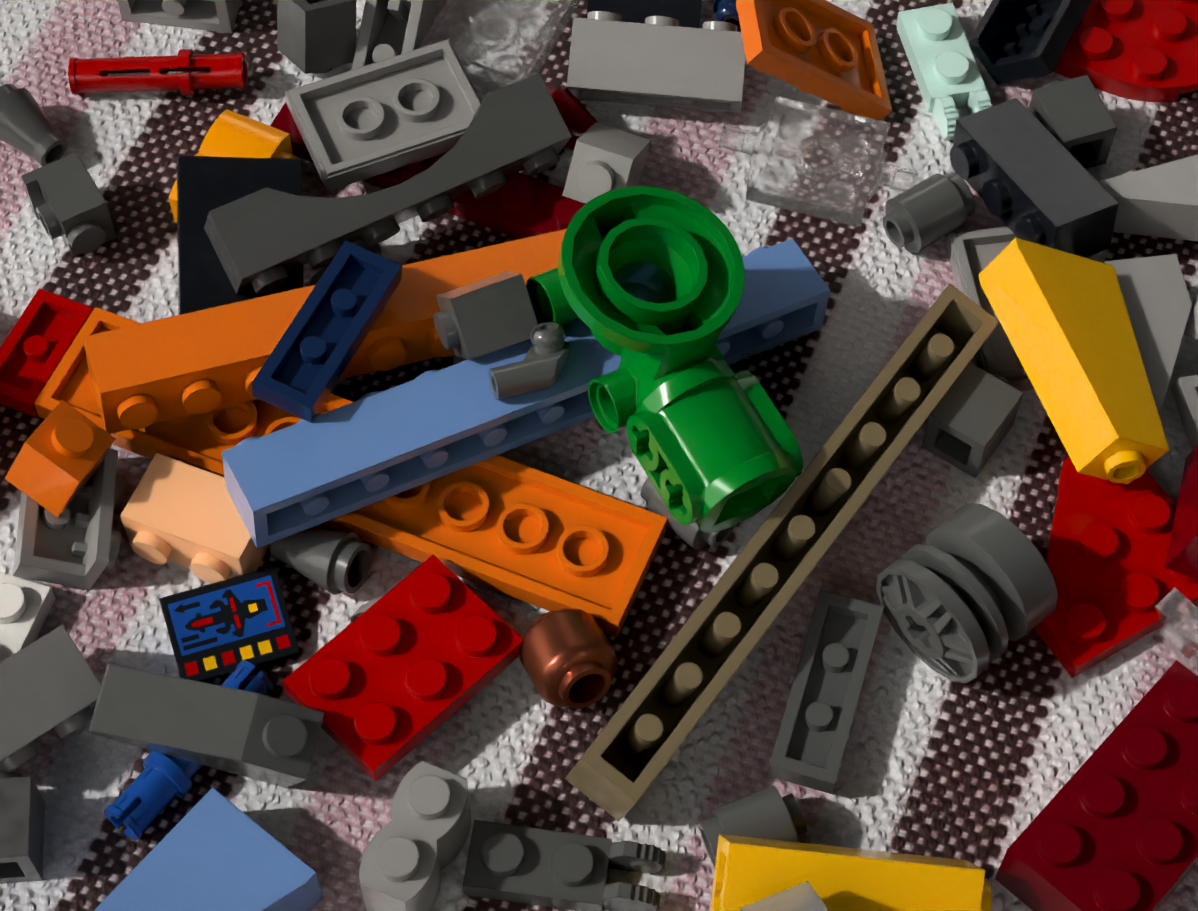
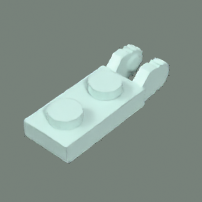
[896,2,993,141]

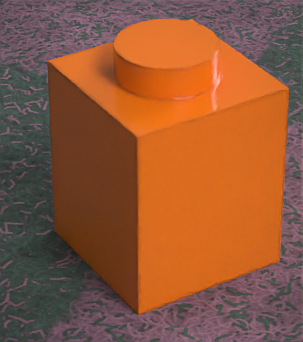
[4,399,116,518]

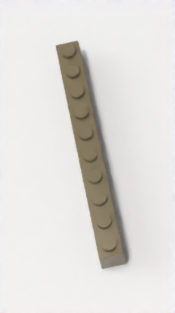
[565,283,999,821]

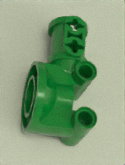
[526,186,803,533]

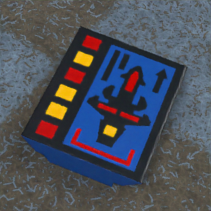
[159,566,300,681]

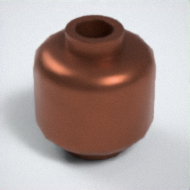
[519,608,618,708]

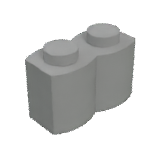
[359,760,471,911]

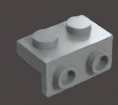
[13,449,125,590]

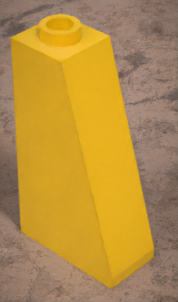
[978,237,1169,484]
[710,834,992,911]

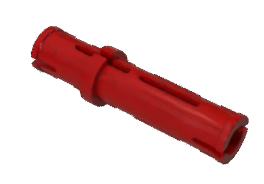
[68,49,248,96]

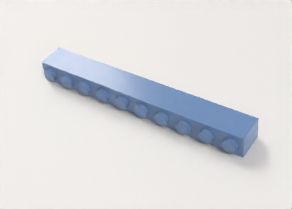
[222,238,830,548]

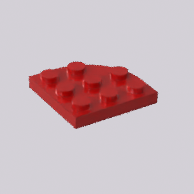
[1053,0,1198,102]

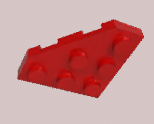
[1034,457,1198,678]

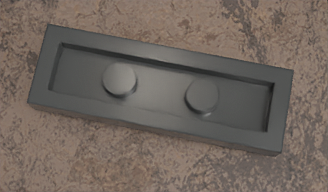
[767,589,884,795]

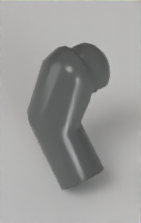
[489,322,570,400]

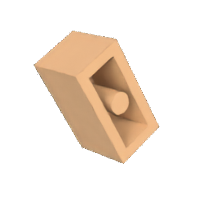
[120,453,271,584]

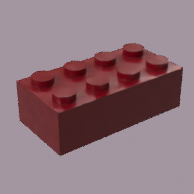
[994,660,1198,911]

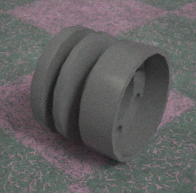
[876,503,1058,683]

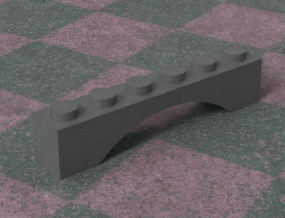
[204,73,572,294]

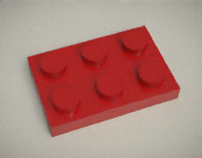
[283,554,524,782]

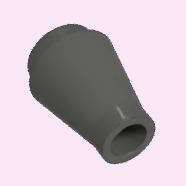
[0,84,68,167]
[270,528,372,595]

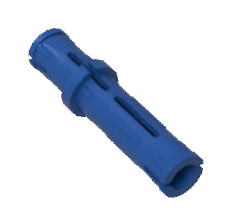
[104,660,274,841]

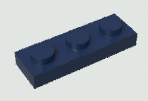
[252,240,402,423]

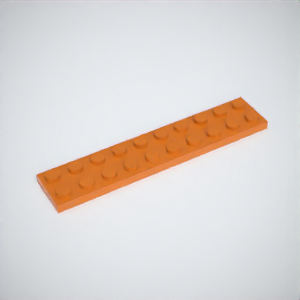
[34,307,667,637]

